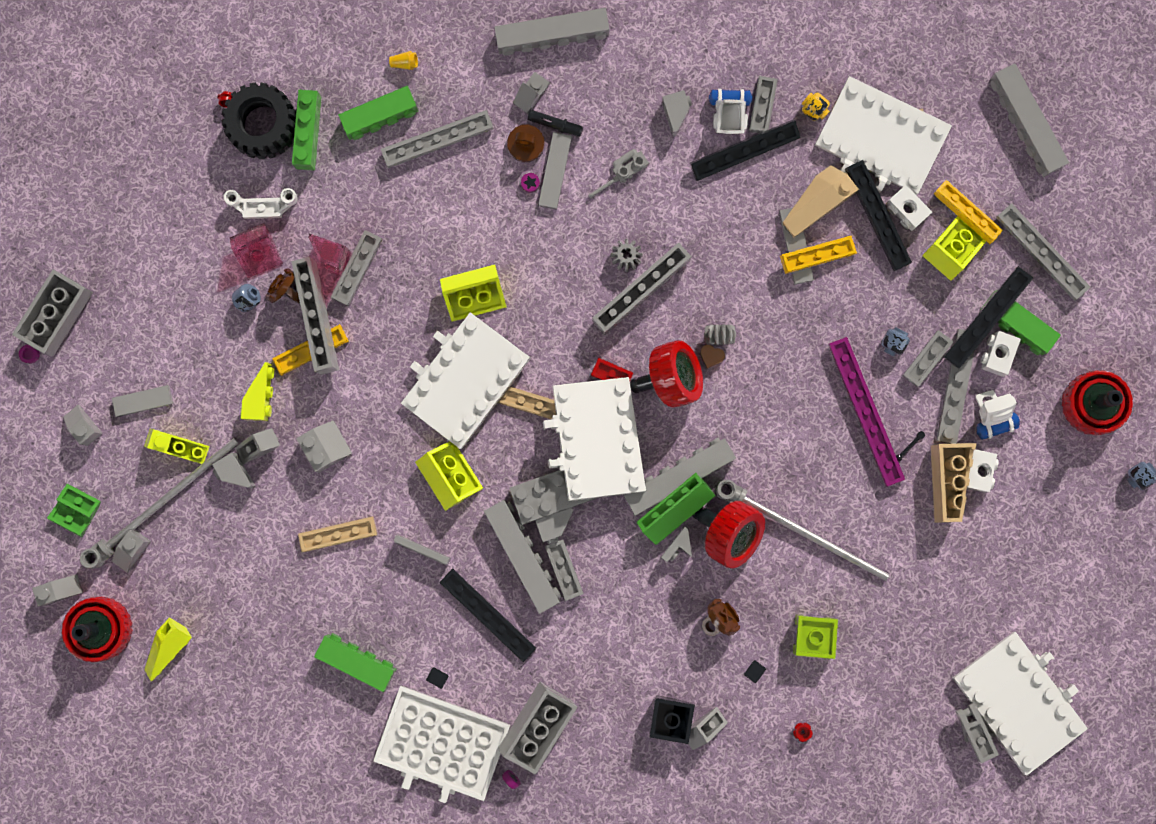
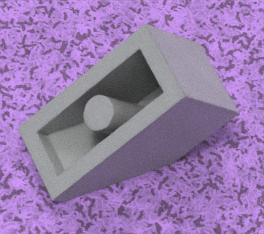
[662,90,692,137]
[63,405,103,446]
[235,428,280,464]
[212,452,255,488]
[535,507,573,545]
[112,530,151,573]
[32,575,83,607]
[689,707,728,750]

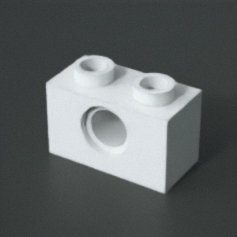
[886,185,932,231]
[981,331,1021,377]
[967,449,998,493]

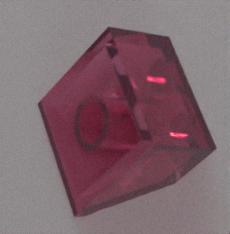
[229,223,283,278]
[308,234,352,276]

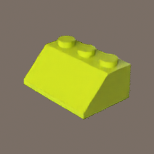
[440,265,506,322]
[415,441,483,511]

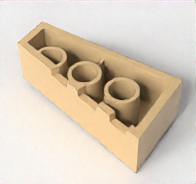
[931,443,976,523]

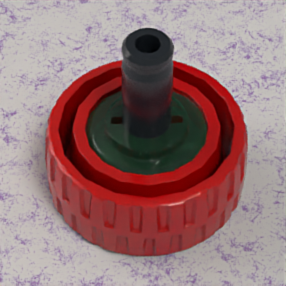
[630,340,703,408]
[1062,370,1133,435]
[692,501,765,569]
[62,597,133,662]

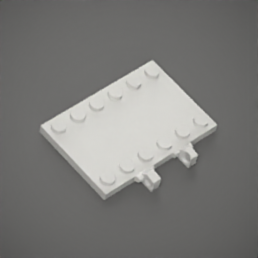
[815,76,952,195]
[401,312,531,450]
[543,377,646,501]
[952,632,1088,776]
[374,686,510,803]

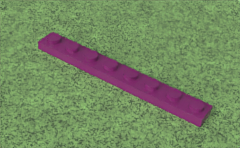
[828,337,905,487]

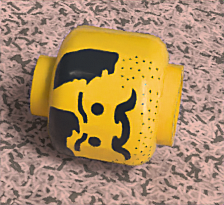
[801,93,830,121]

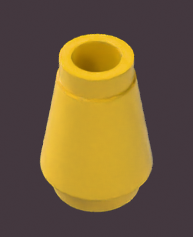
[389,51,418,70]

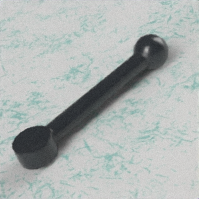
[896,431,925,462]

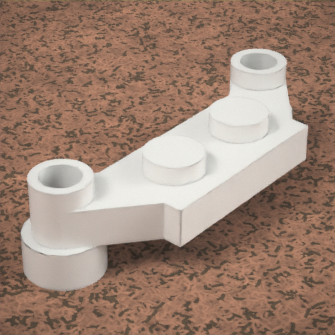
[224,188,297,219]

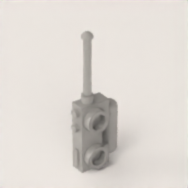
[588,149,649,198]

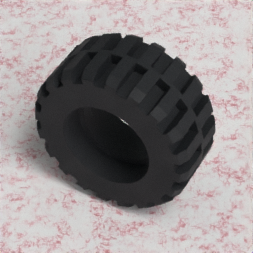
[221,82,296,160]

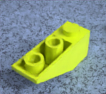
[241,362,274,421]
[144,428,210,464]
[144,617,192,681]

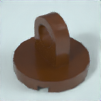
[507,124,545,163]
[266,268,300,304]
[702,599,740,636]

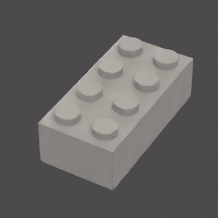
[12,269,93,357]
[510,470,596,525]
[498,682,577,775]

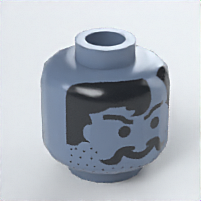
[232,284,261,312]
[881,327,910,356]
[1127,462,1156,490]

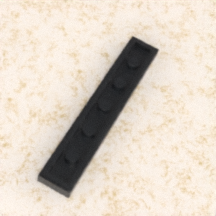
[690,119,801,181]
[845,160,912,271]
[943,266,1033,369]
[439,568,537,662]

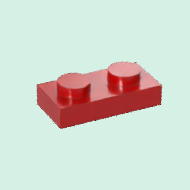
[591,357,633,381]

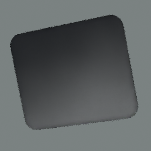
[744,660,766,683]
[426,667,449,689]

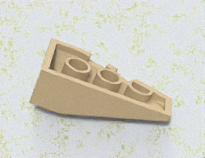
[783,165,859,238]

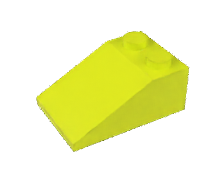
[922,216,986,281]

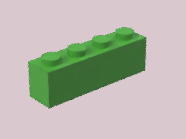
[338,85,418,140]
[292,90,322,171]
[980,289,1061,355]
[637,473,715,545]
[314,633,397,692]

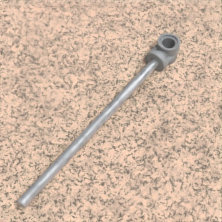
[80,438,238,569]
[715,480,889,581]

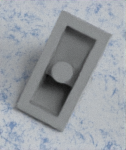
[513,72,550,114]
[661,527,692,562]

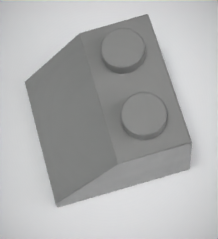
[296,421,352,473]

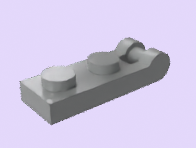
[955,703,999,763]

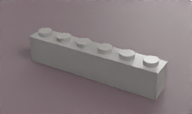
[494,8,610,56]
[990,63,1070,178]
[592,243,691,335]
[291,257,339,375]
[624,437,736,516]
[484,500,562,614]

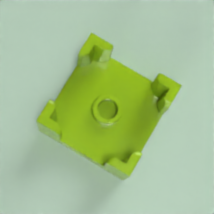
[793,615,838,659]

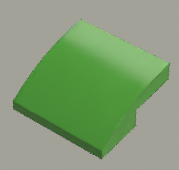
[47,484,101,537]

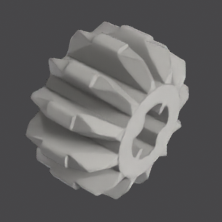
[610,239,643,272]
[704,325,736,345]

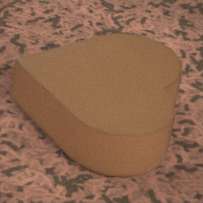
[700,345,725,369]

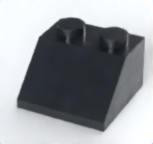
[649,695,695,744]

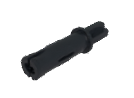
[527,110,583,137]

